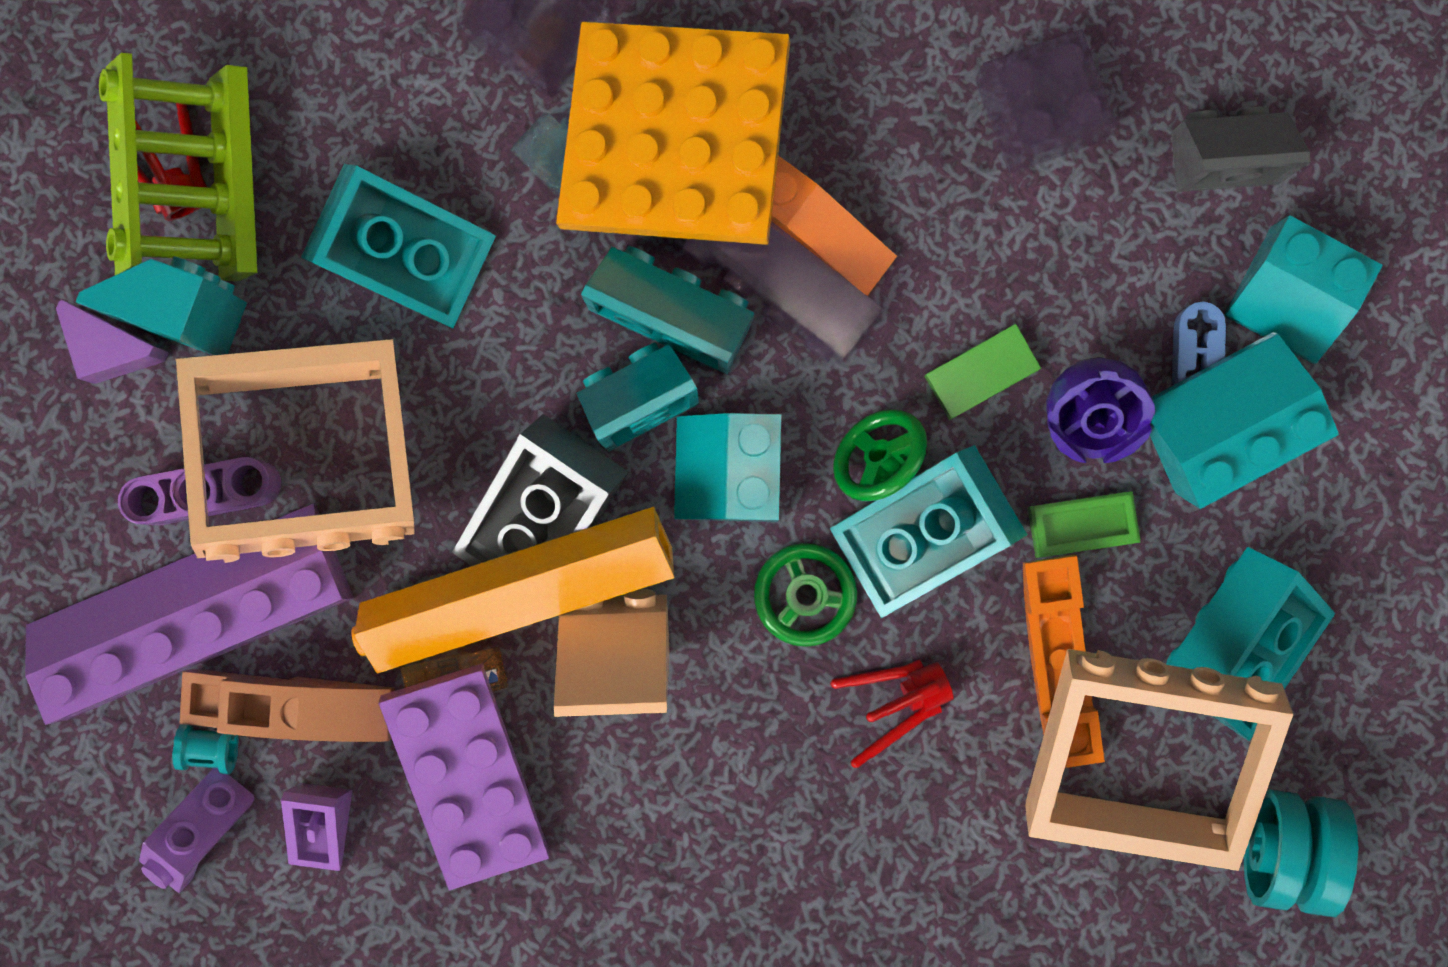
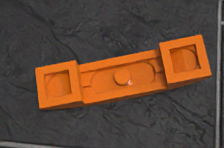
[1023,555,1105,768]

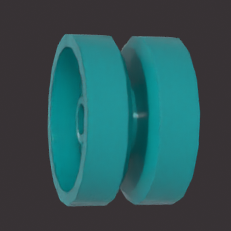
[1244,789,1359,918]

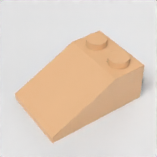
[554,589,669,717]

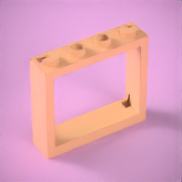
[176,339,414,563]
[1025,649,1293,871]

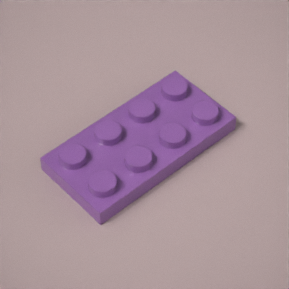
[379,663,549,890]

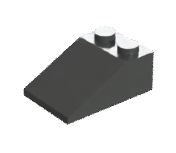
[452,414,629,566]

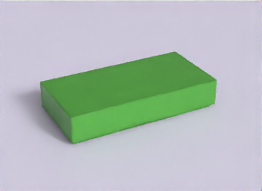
[924,324,1041,421]
[1028,491,1141,558]

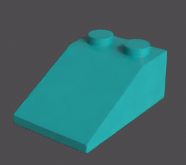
[301,164,496,328]
[576,343,699,452]
[830,445,1028,618]

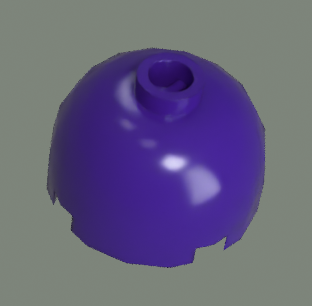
[1046,357,1155,463]

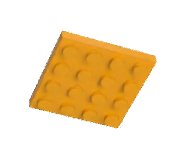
[556,22,790,245]

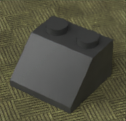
[1171,106,1311,192]

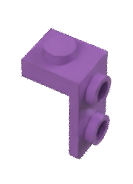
[139,768,254,894]

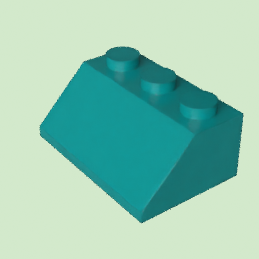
[581,246,754,375]
[76,256,247,355]
[1150,332,1339,509]
[1166,547,1336,741]

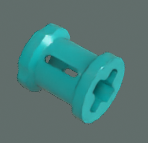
[172,724,239,774]

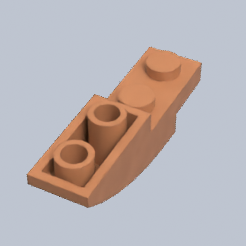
[180,669,395,742]

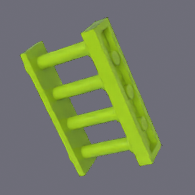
[99,53,258,281]

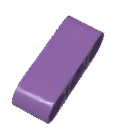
[118,457,281,525]

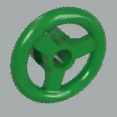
[833,409,927,501]
[754,543,857,647]

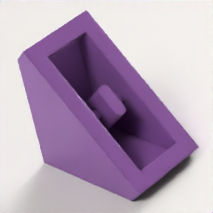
[56,299,169,384]
[281,783,352,871]

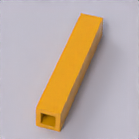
[351,507,674,674]

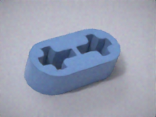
[1172,301,1226,385]

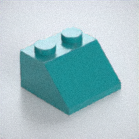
[1224,215,1383,364]
[674,413,781,522]

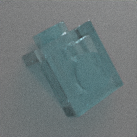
[510,112,567,195]

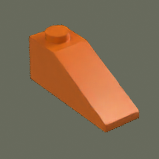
[770,155,897,298]

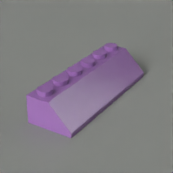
[25,503,354,725]

